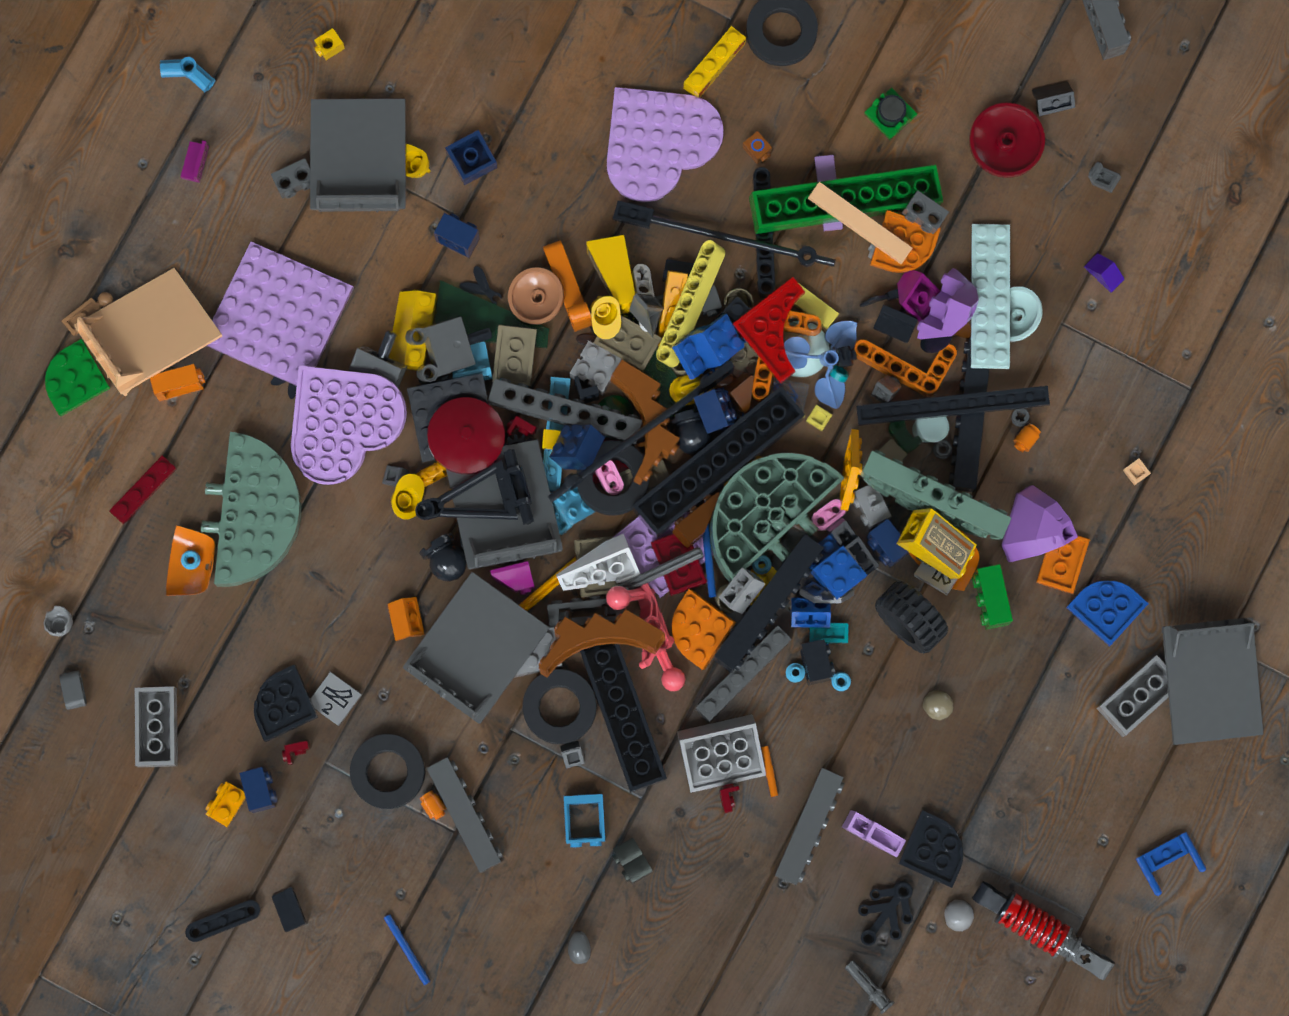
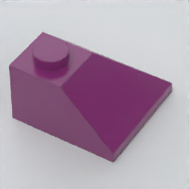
[897,270,941,322]
[490,561,535,595]

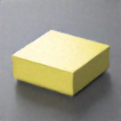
[806,404,832,431]

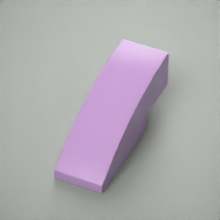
[842,810,906,857]

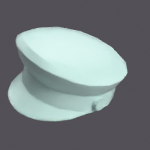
[912,417,949,443]

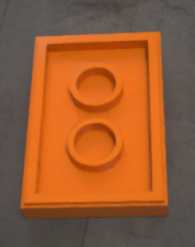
[1036,535,1090,594]

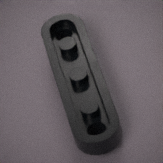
[185,900,261,942]

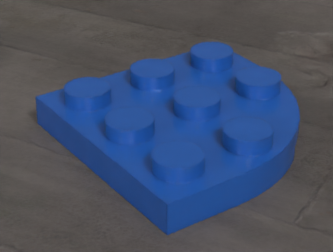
[1066,581,1149,647]

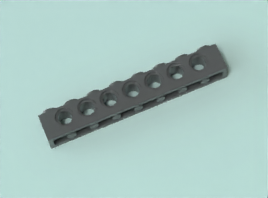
[488,378,642,445]

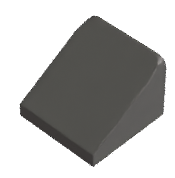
[382,465,409,487]
[560,741,585,769]

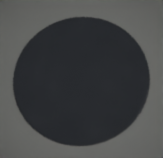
[920,336,952,353]

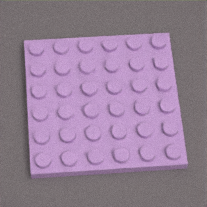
[207,242,354,386]

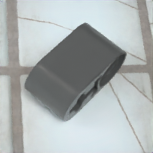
[59,670,87,710]

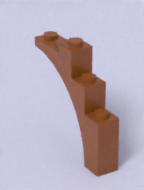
[610,360,680,485]
[539,609,666,677]

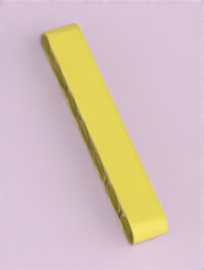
[656,240,725,367]

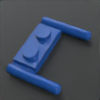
[1136,832,1206,896]

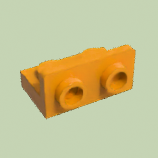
[205,781,246,828]

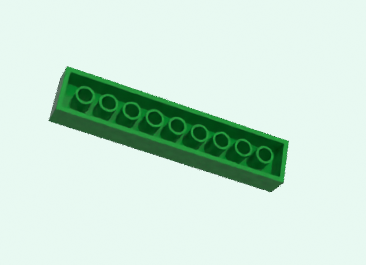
[749,165,943,234]

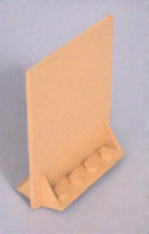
[74,268,222,396]

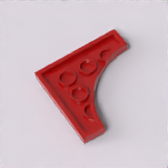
[733,277,805,384]

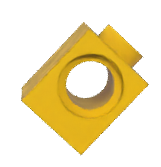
[314,28,345,60]

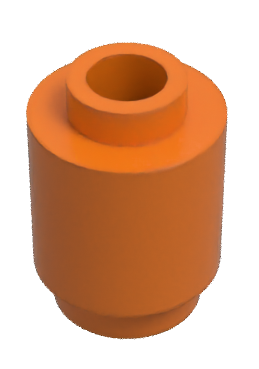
[1013,423,1041,452]
[420,790,447,820]

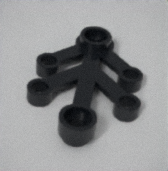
[858,881,913,946]

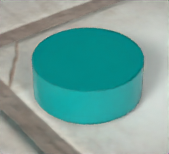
[830,365,849,383]

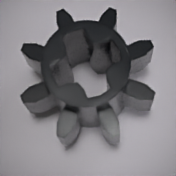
[836,346,857,368]

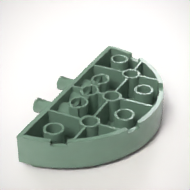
[201,432,302,587]
[861,450,1011,540]
[710,453,844,583]

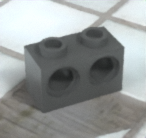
[271,158,310,199]
[902,191,949,234]

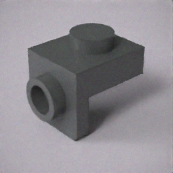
[1088,162,1121,193]

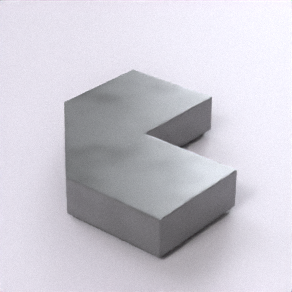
[800,582,854,603]

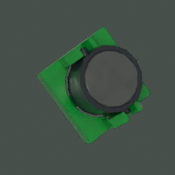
[864,88,917,140]

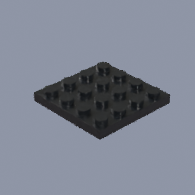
[407,372,489,462]

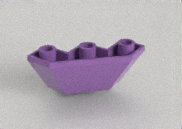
[917,268,979,339]
[1002,485,1078,562]

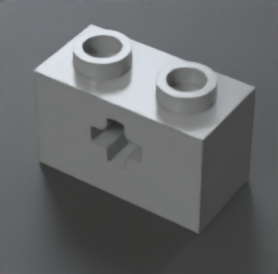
[719,567,765,614]

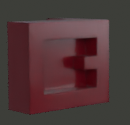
[506,416,537,437]
[282,741,310,765]
[719,784,740,814]

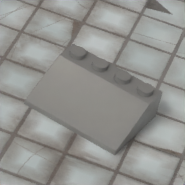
[677,714,766,793]

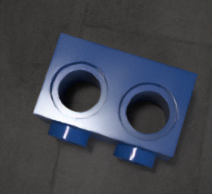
[791,598,831,628]

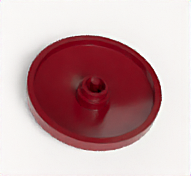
[969,103,1045,178]
[427,397,505,474]

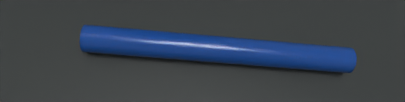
[702,523,717,598]
[384,914,431,985]

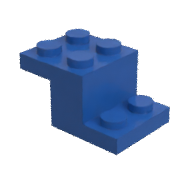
[672,314,745,380]
[810,535,867,600]

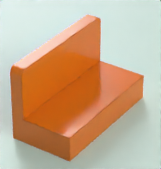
[388,597,424,641]

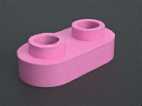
[595,460,624,495]
[811,499,846,531]

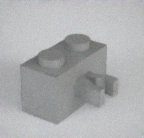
[853,485,892,529]

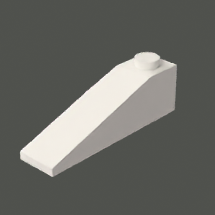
[556,534,640,591]

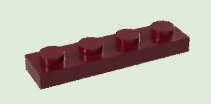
[109,456,177,525]

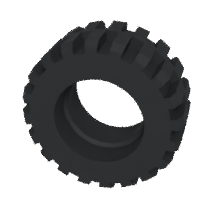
[875,581,948,654]

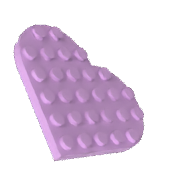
[607,87,723,202]
[291,366,407,485]

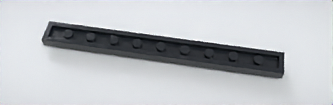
[856,386,1050,426]

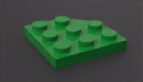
[45,339,110,417]

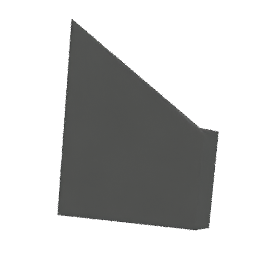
[629,293,664,337]

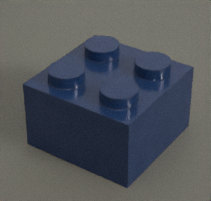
[445,130,497,186]
[434,213,480,259]
[694,387,737,434]
[549,425,605,470]
[867,519,909,568]
[239,767,278,813]

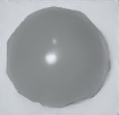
[44,605,73,636]
[944,900,974,931]

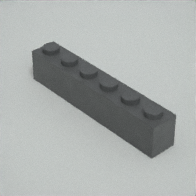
[695,626,792,723]
[427,757,503,873]
[774,768,845,886]

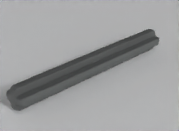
[617,547,704,590]

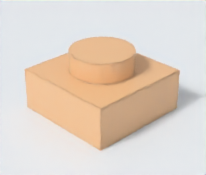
[1123,458,1151,486]

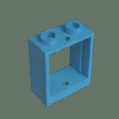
[564,794,605,848]

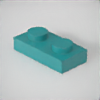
[809,623,848,643]

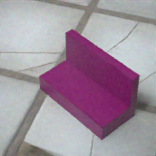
[180,140,209,183]

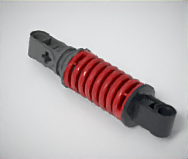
[972,881,1115,980]

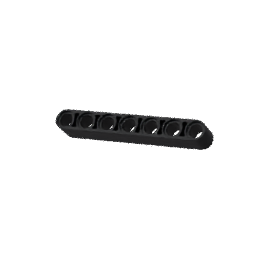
[752,167,775,298]

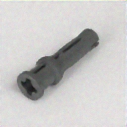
[845,960,895,1014]

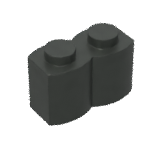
[612,837,653,884]

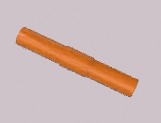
[761,746,778,797]

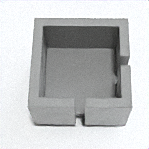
[570,341,622,396]

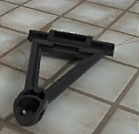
[415,449,534,525]

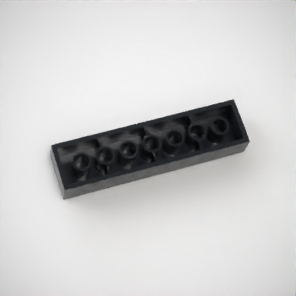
[580,644,667,793]

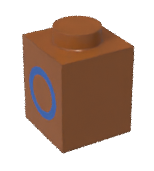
[742,131,772,164]

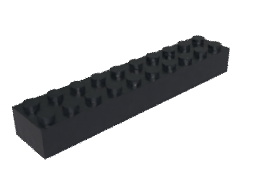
[632,386,805,539]

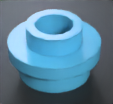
[181,550,201,570]
[752,555,771,574]
[786,663,805,683]
[831,672,851,691]

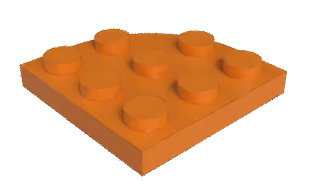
[870,210,941,273]
[672,589,736,670]

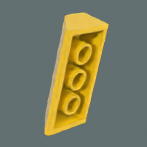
[389,291,437,371]

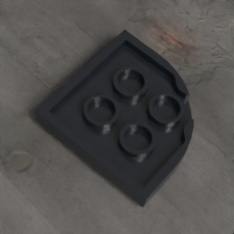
[254,665,318,742]
[898,810,963,888]

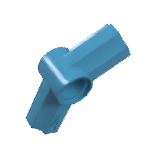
[160,57,216,93]

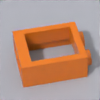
[150,364,206,401]

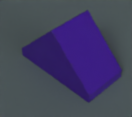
[1084,253,1125,293]

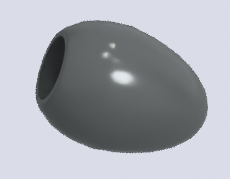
[568,931,591,964]

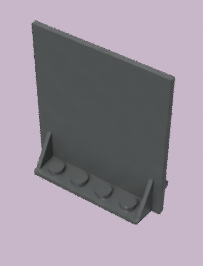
[310,99,406,212]
[446,440,563,569]
[403,572,550,724]
[1161,617,1263,745]

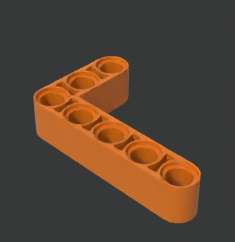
[543,240,592,332]
[752,311,822,403]
[854,340,957,397]

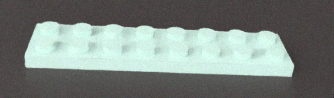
[971,224,1010,369]

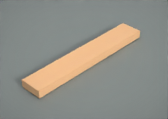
[808,182,912,264]

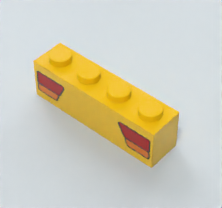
[683,26,746,98]

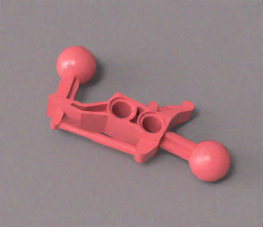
[606,583,686,691]

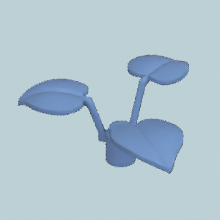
[784,321,857,409]

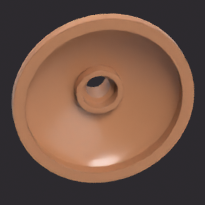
[508,268,564,325]

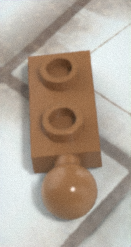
[62,292,113,337]

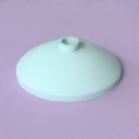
[1010,287,1043,342]
[783,321,830,377]

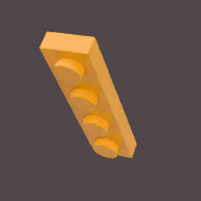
[657,270,688,346]

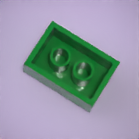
[971,564,1013,630]

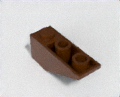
[672,492,720,549]

